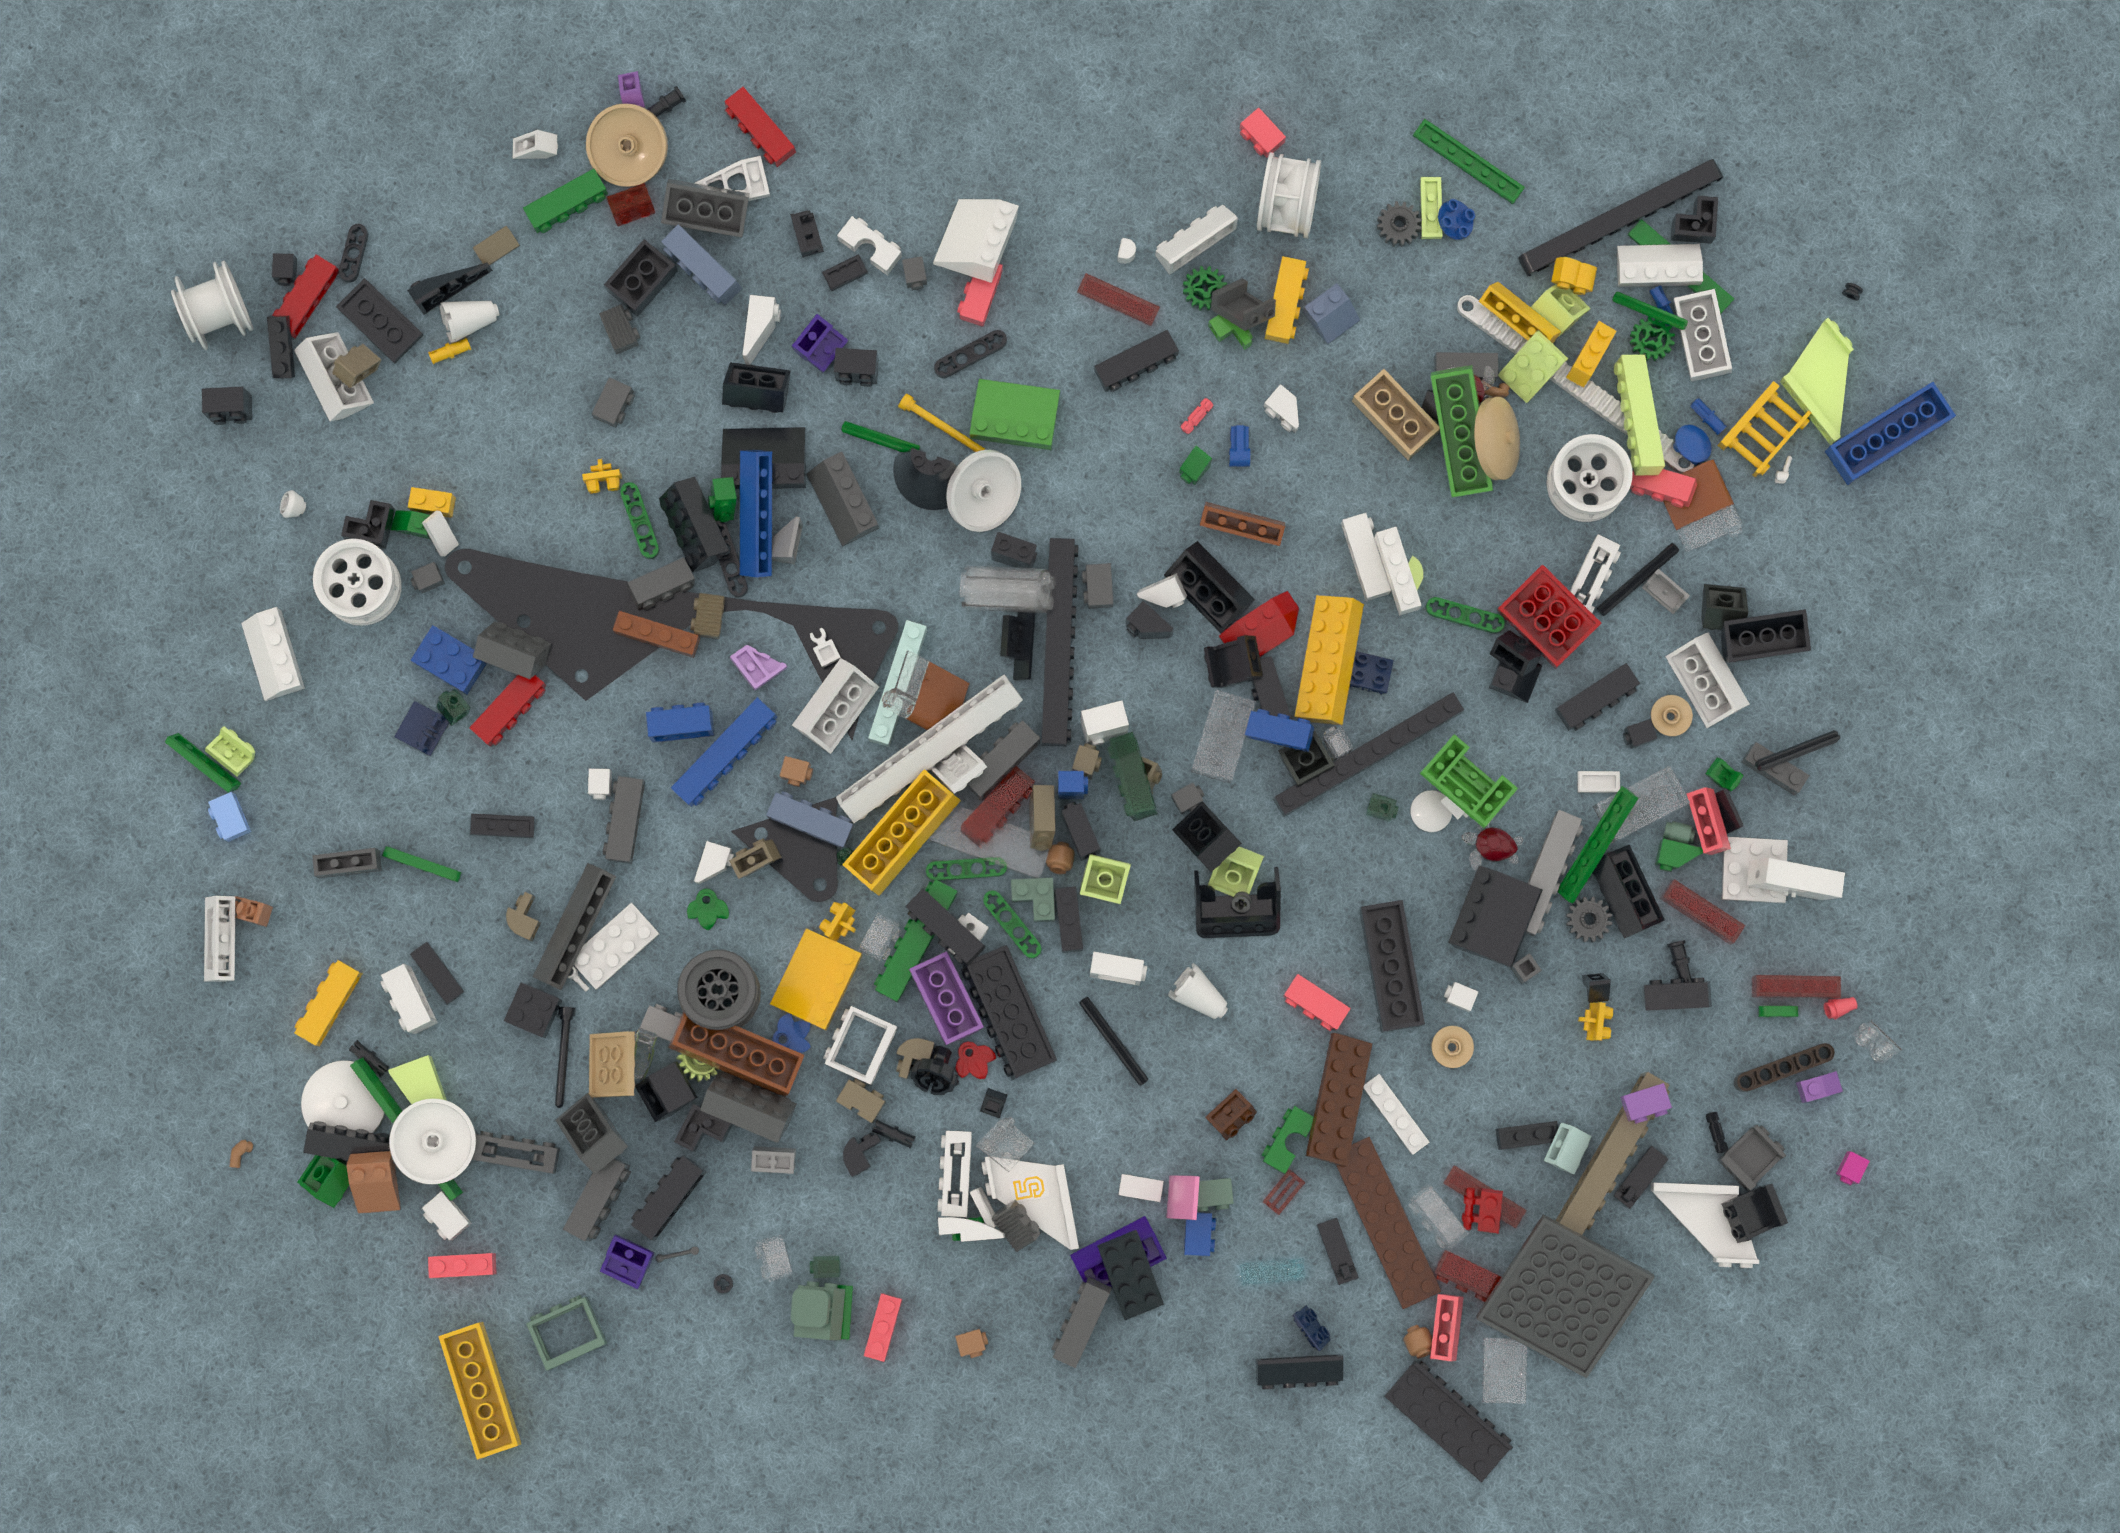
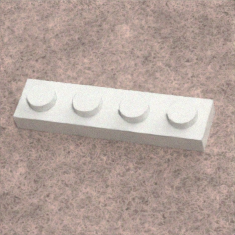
[1363,1074,1430,1155]

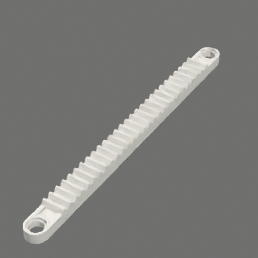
[1457,295,1694,473]

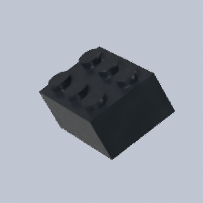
[604,239,678,317]
[1172,801,1242,872]

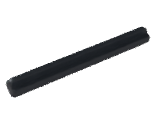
[1597,543,1679,616]
[1755,730,1840,772]
[1079,997,1148,1086]

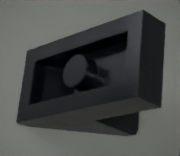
[1582,973,1611,1003]

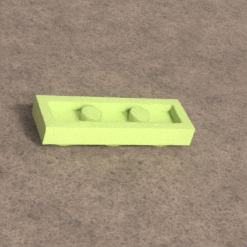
[1420,177,1443,239]

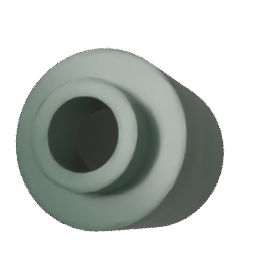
[1663,821,1695,844]

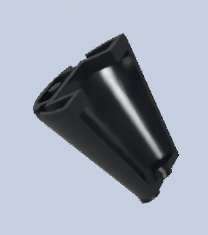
[893,448,957,510]

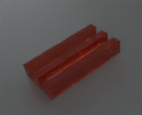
[1262,1169,1305,1215]

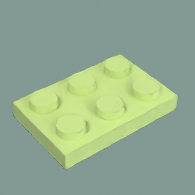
[1498,330,1568,403]

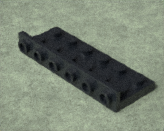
[961,945,1057,1080]
[1384,1361,1513,1483]

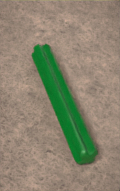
[1612,292,1688,330]
[841,421,920,452]

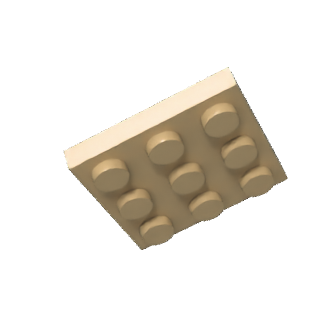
[589,1031,635,1098]

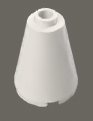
[440,301,499,343]
[1168,963,1228,1019]

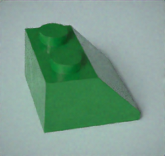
[297,1155,349,1208]

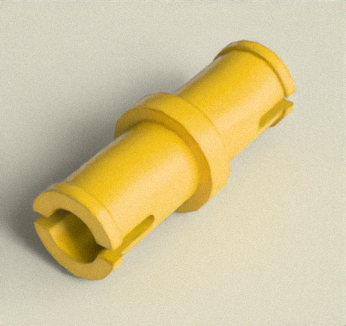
[428,337,471,364]

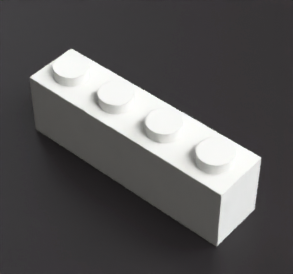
[1341,513,1391,601]
[1374,527,1422,616]

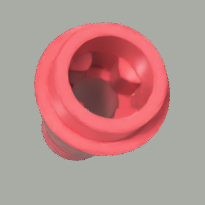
[1824,997,1857,1020]

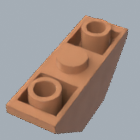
[228,896,273,927]

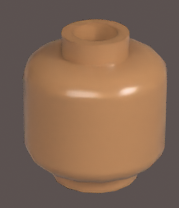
[1046,842,1075,874]
[1403,1325,1433,1359]

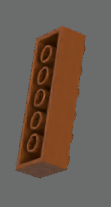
[668,1011,804,1097]

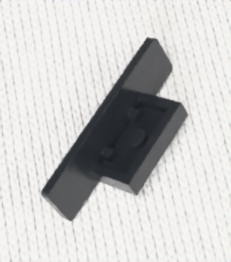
[1000,597,1036,681]

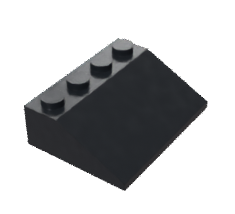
[721,427,806,489]
[1448,865,1543,968]

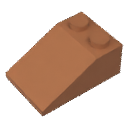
[346,1151,401,1213]

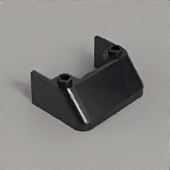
[1194,867,1281,938]

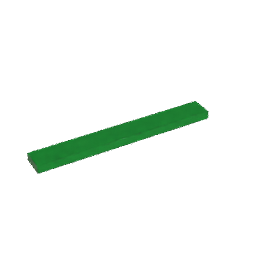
[350,1057,463,1201]

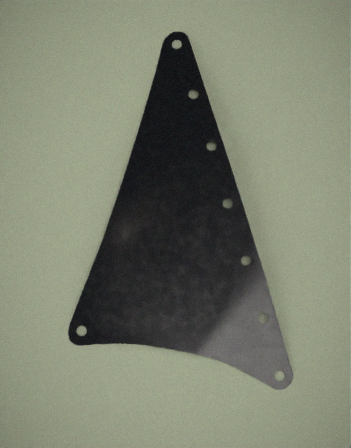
[445,549,899,902]

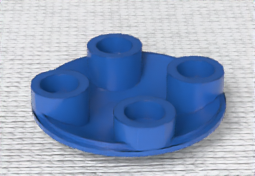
[1438,199,1475,240]
[1673,425,1712,465]

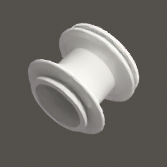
[171,260,253,350]

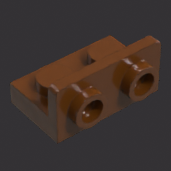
[1205,1089,1257,1141]

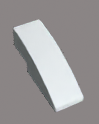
[938,1217,1005,1242]

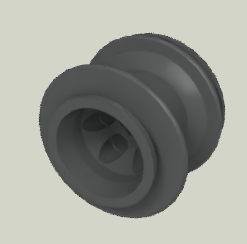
[677,949,761,1030]

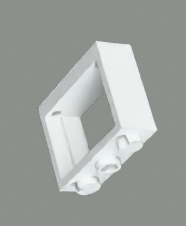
[1090,952,1147,986]
[823,1006,898,1085]

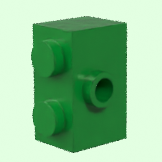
[708,477,737,522]

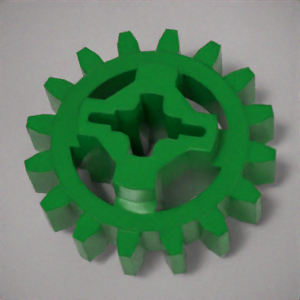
[1183,266,1227,311]
[1629,316,1675,362]

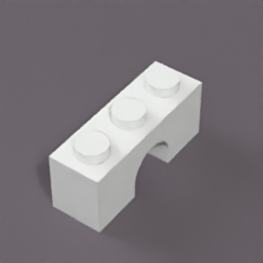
[837,216,902,276]

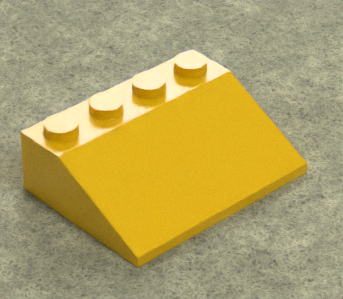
[770,929,863,1031]

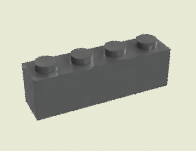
[603,776,645,864]
[1052,1277,1112,1368]

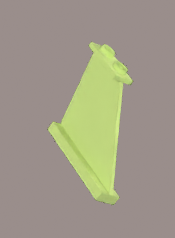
[1780,318,1854,445]

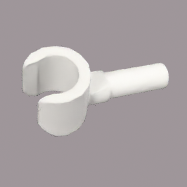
[1775,456,1792,484]
[568,967,589,992]

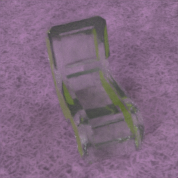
[634,1028,657,1081]

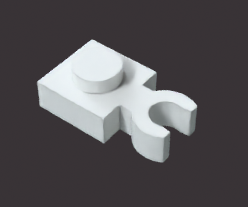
[810,628,841,668]

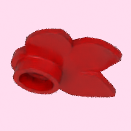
[955,1041,996,1079]

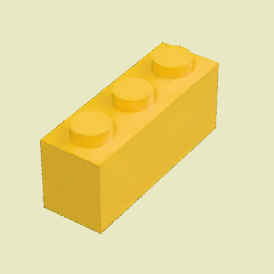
[1566,321,1616,388]

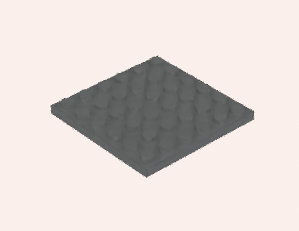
[1476,1214,1655,1378]

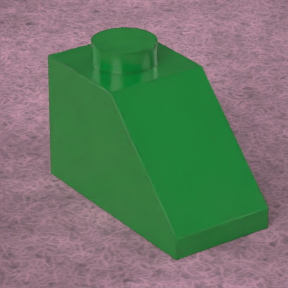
[1179,445,1212,485]
[391,510,431,539]
[1655,838,1703,872]

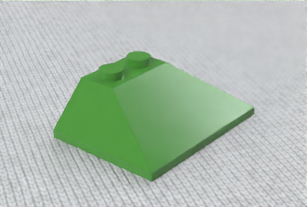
[1420,734,1518,828]

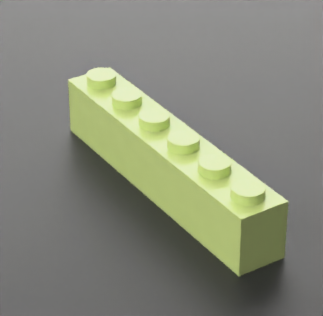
[1614,355,1665,476]

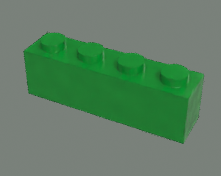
[523,168,608,233]

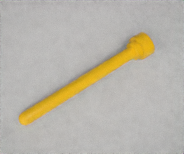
[898,393,985,452]

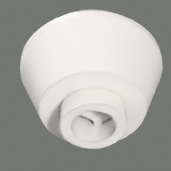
[280,490,306,518]

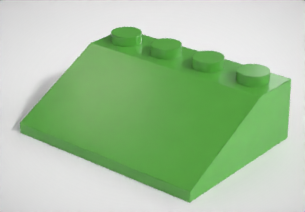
[970,379,1060,450]

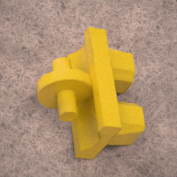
[582,459,622,494]
[819,902,856,942]
[1578,1002,1613,1041]

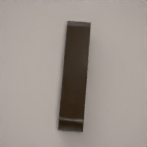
[1734,1043,1835,1092]

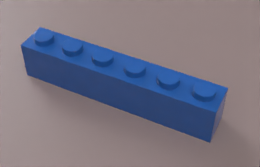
[740,450,772,577]
[671,697,778,807]

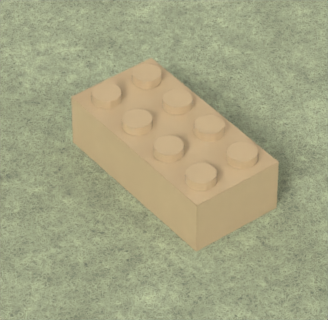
[1352,369,1440,461]

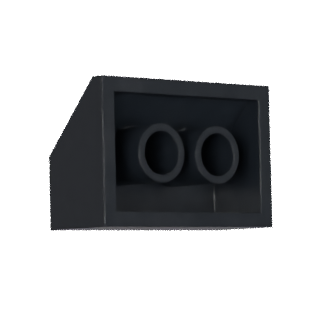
[722,362,791,413]

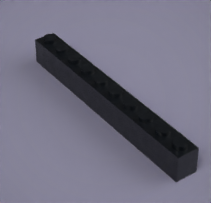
[1042,538,1079,747]
[1273,692,1464,817]

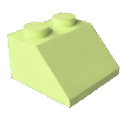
[1531,284,1591,336]
[1208,847,1264,901]
[1080,854,1131,904]

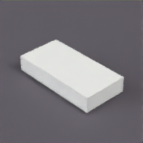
[422,510,459,557]
[1577,771,1620,793]
[1118,1174,1164,1202]
[970,1187,997,1228]

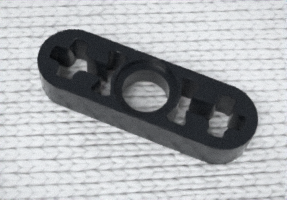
[339,224,369,283]

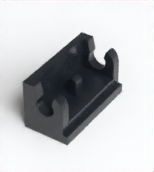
[790,210,824,258]

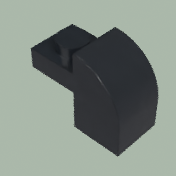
[843,1133,881,1177]

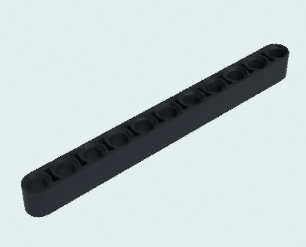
[1518,159,1724,277]

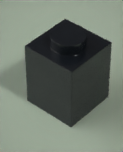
[272,253,297,286]
[1623,719,1657,749]

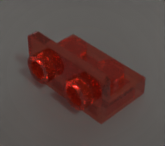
[607,183,655,227]

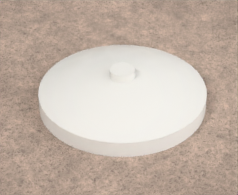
[946,450,1021,532]
[301,1061,385,1134]
[389,1099,476,1184]

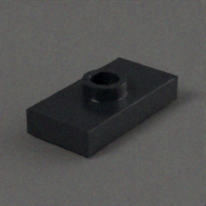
[822,254,868,292]

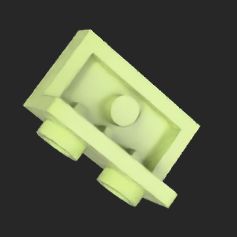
[205,726,255,776]

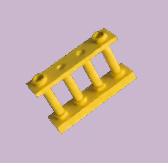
[1717,381,1811,477]

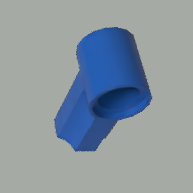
[1229,425,1250,467]

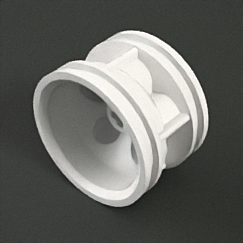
[1257,152,1321,239]
[1547,434,1632,522]
[313,539,402,626]

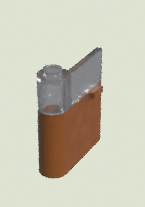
[1663,460,1745,552]
[882,650,969,730]

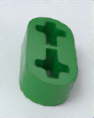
[1758,1006,1798,1017]

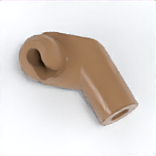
[1483,383,1510,398]
[229,1140,253,1168]

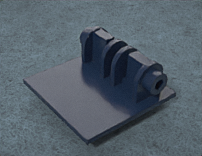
[1349,651,1394,695]
[394,701,451,757]
[1292,1305,1331,1351]

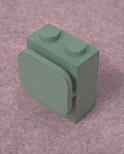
[791,1281,845,1340]

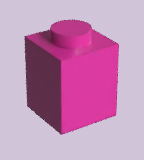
[1836,1151,1870,1186]

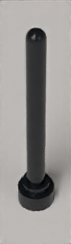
[555,1006,576,1108]

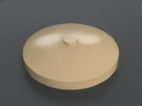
[586,104,668,186]
[1474,397,1520,480]

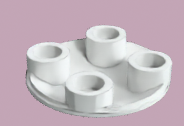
[1410,791,1452,832]

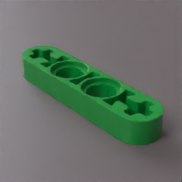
[620,482,660,559]
[1426,597,1505,634]
[382,846,462,882]
[926,857,1007,881]
[983,890,1041,958]

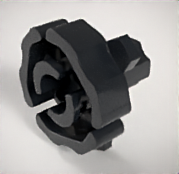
[910,1046,959,1095]

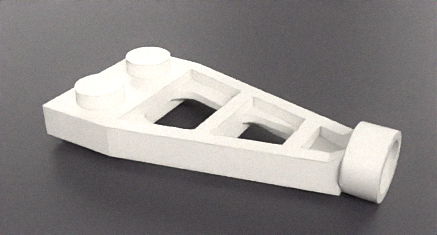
[695,156,770,201]

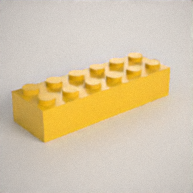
[1294,595,1364,725]
[843,769,961,896]
[438,1322,521,1460]

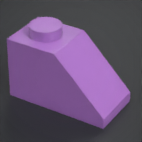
[618,71,645,108]
[1796,1071,1843,1103]

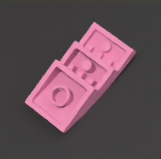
[1166,1176,1200,1220]

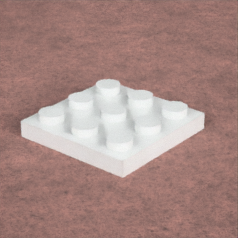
[1722,837,1788,903]

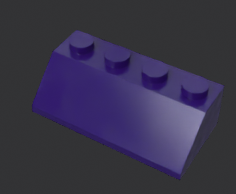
[1070,1216,1167,1287]

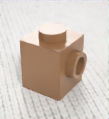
[780,756,813,787]
[955,1329,989,1358]

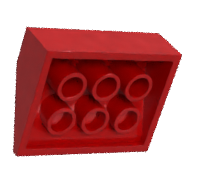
[1497,564,1602,669]

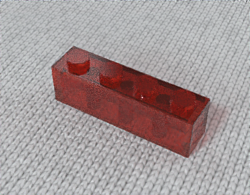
[961,766,1035,847]
[1660,879,1746,945]
[1752,975,1841,999]
[1433,1250,1501,1302]

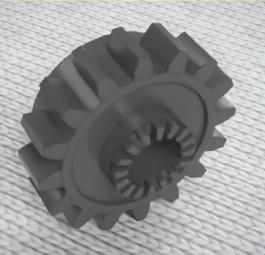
[1377,201,1422,247]
[1565,897,1612,943]

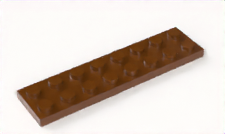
[1335,1137,1441,1309]

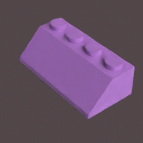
[909,951,984,1045]

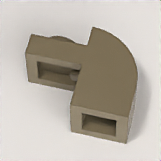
[506,892,541,941]
[896,1038,935,1079]

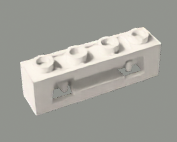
[1570,535,1621,613]
[204,896,235,982]
[938,1131,972,1217]

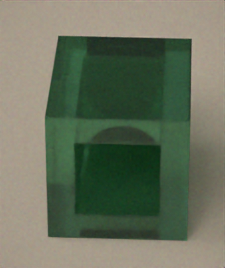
[810,1256,841,1278]

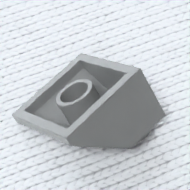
[772,517,803,565]

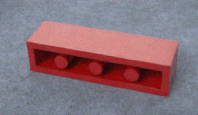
[724,87,796,167]
[272,254,339,339]
[469,675,547,747]

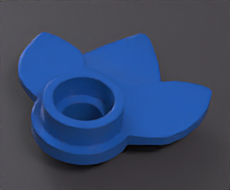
[772,1013,811,1053]

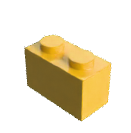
[408,487,456,518]

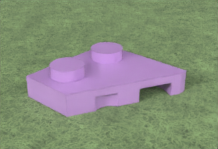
[730,645,787,691]

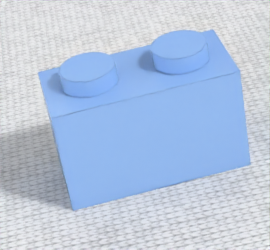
[208,792,251,842]

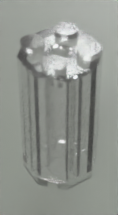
[960,566,1056,613]

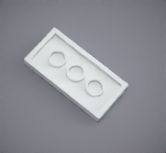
[930,745,987,794]
[574,903,659,990]

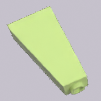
[388,1055,447,1104]

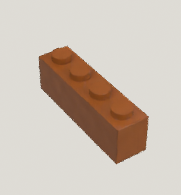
[1200,502,1285,546]
[613,611,701,658]

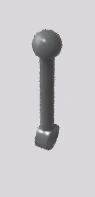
[655,1247,699,1263]

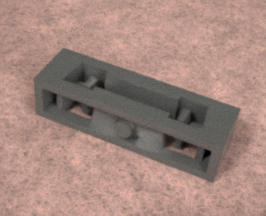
[471,1131,560,1174]

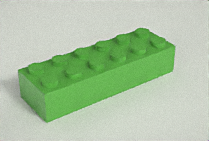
[1431,365,1493,497]

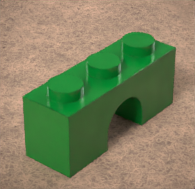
[1261,1106,1314,1174]

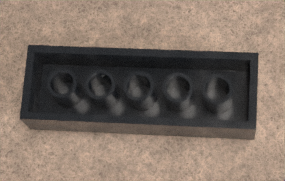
[1359,900,1425,1033]

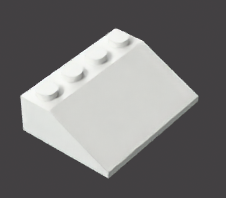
[933,199,1019,283]

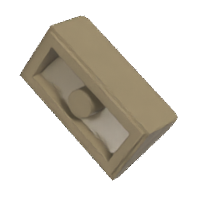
[473,226,520,265]

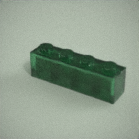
[1108,732,1158,822]

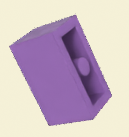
[1620,1083,1672,1124]

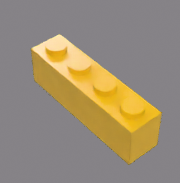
[1265,256,1309,344]
[1478,282,1561,343]
[294,960,363,1047]

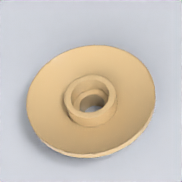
[1651,695,1693,736]
[1431,1026,1474,1068]

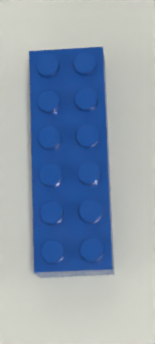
[1825,382,1956,485]

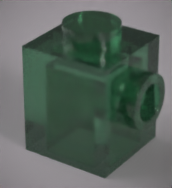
[436,689,471,726]
[1365,793,1399,822]

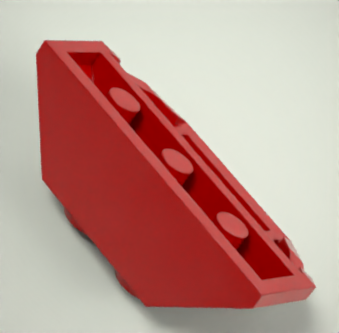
[1219,591,1299,657]

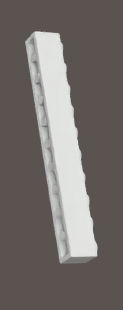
[836,674,1023,823]

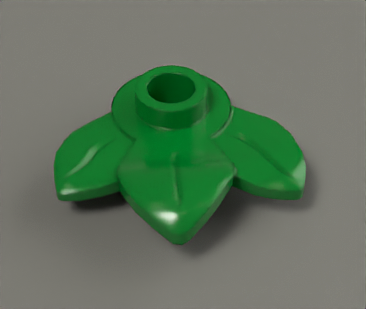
[687,888,729,930]

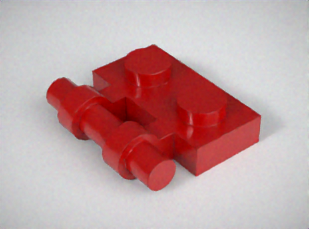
[1462,1187,1503,1234]

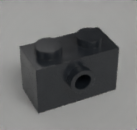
[1490,630,1542,677]

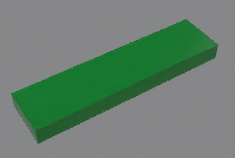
[165,733,241,793]

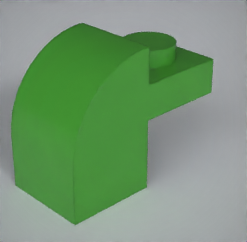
[1208,315,1253,350]

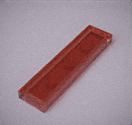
[1077,273,1160,326]
[1443,1165,1527,1228]

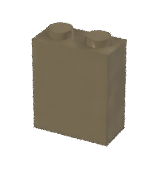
[1029,785,1055,851]

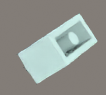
[1544,1123,1592,1174]

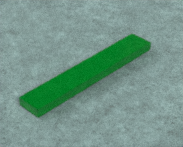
[1413,119,1525,204]
[1628,219,1734,315]
[1557,786,1639,903]

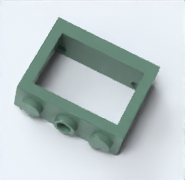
[526,1295,607,1371]

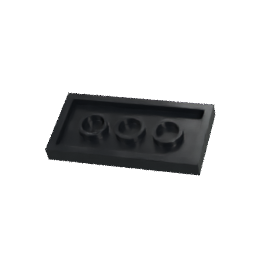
[336,278,423,364]
[1097,1230,1164,1320]

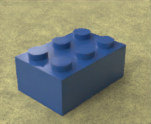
[411,625,487,695]
[646,703,715,743]

